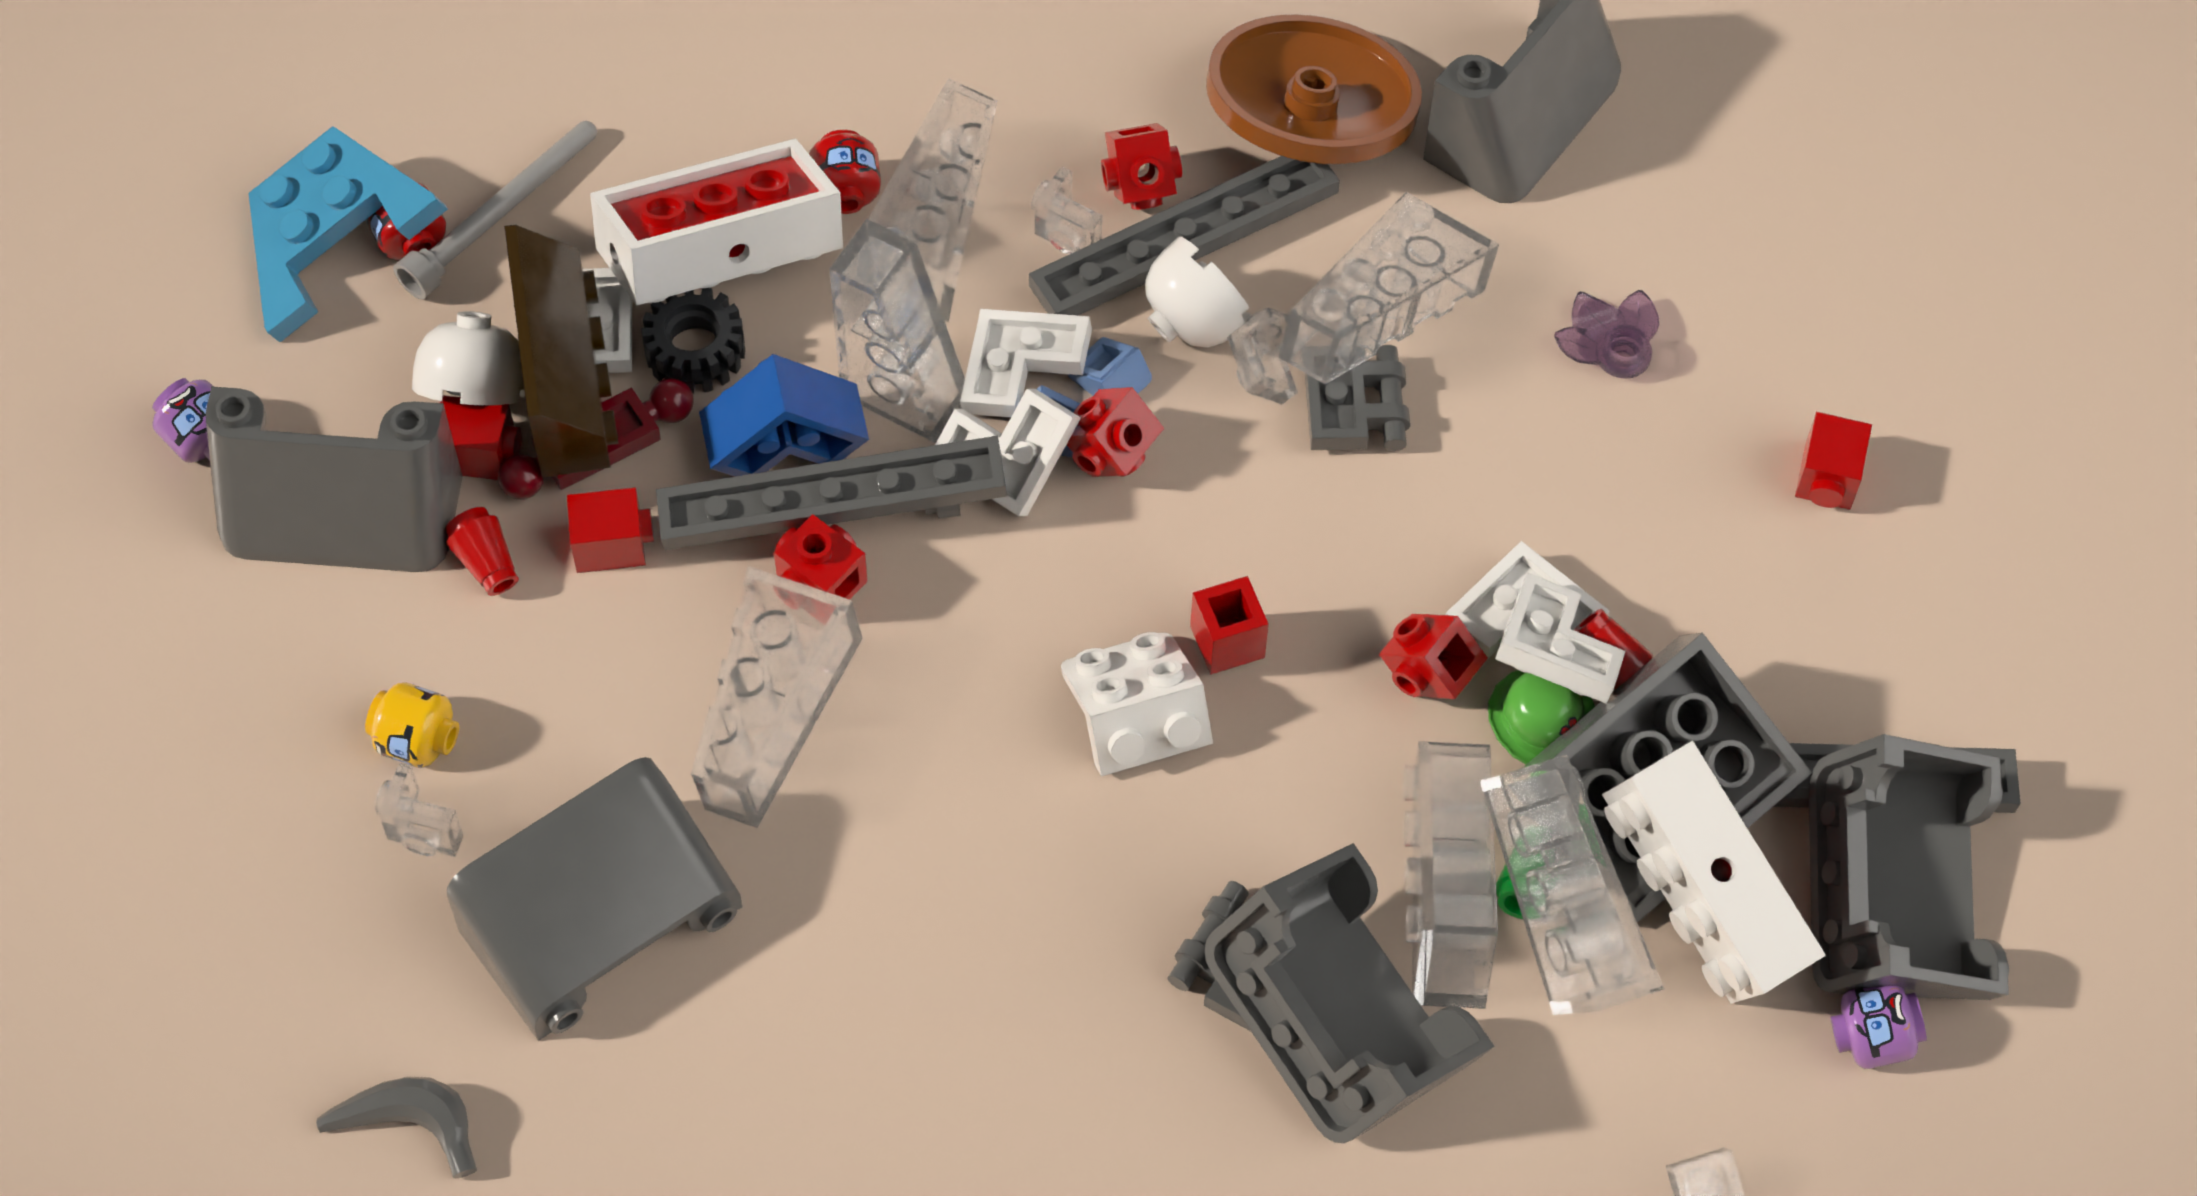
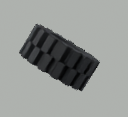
[641,288,746,394]

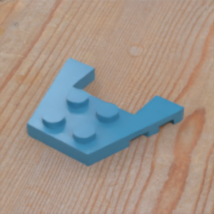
[248,126,448,342]

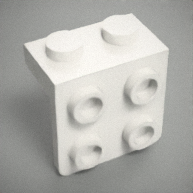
[1061,632,1213,777]

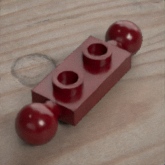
[498,378,694,500]

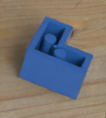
[699,354,869,477]

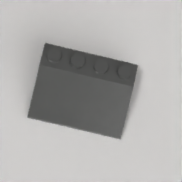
[1503,632,1812,925]

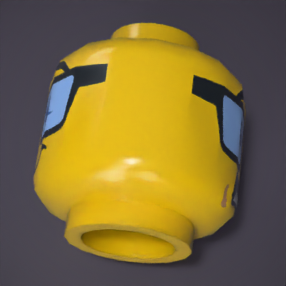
[365,682,459,768]

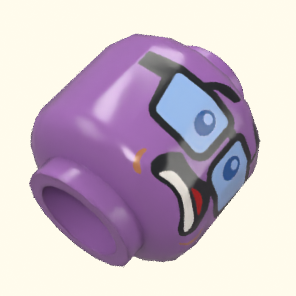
[152,378,213,463]
[1830,986,1927,1069]

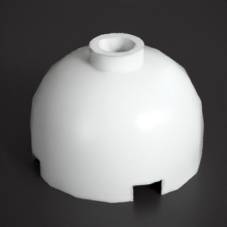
[1146,237,1254,347]
[412,311,526,405]

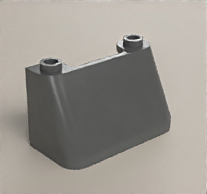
[1423,0,1621,203]
[206,386,463,572]
[1809,734,2009,1000]
[447,757,743,1041]
[1204,843,1495,1144]

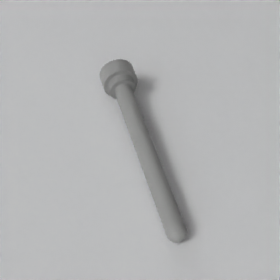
[393,121,597,299]

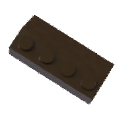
[504,224,619,478]

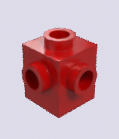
[1101,123,1183,210]
[1066,387,1165,477]
[774,514,868,620]
[1379,614,1488,699]

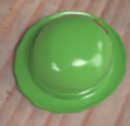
[1488,670,1595,765]

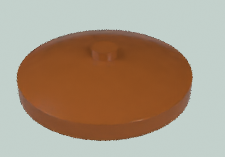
[1206,14,1422,164]

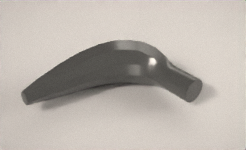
[316,1077,477,1179]

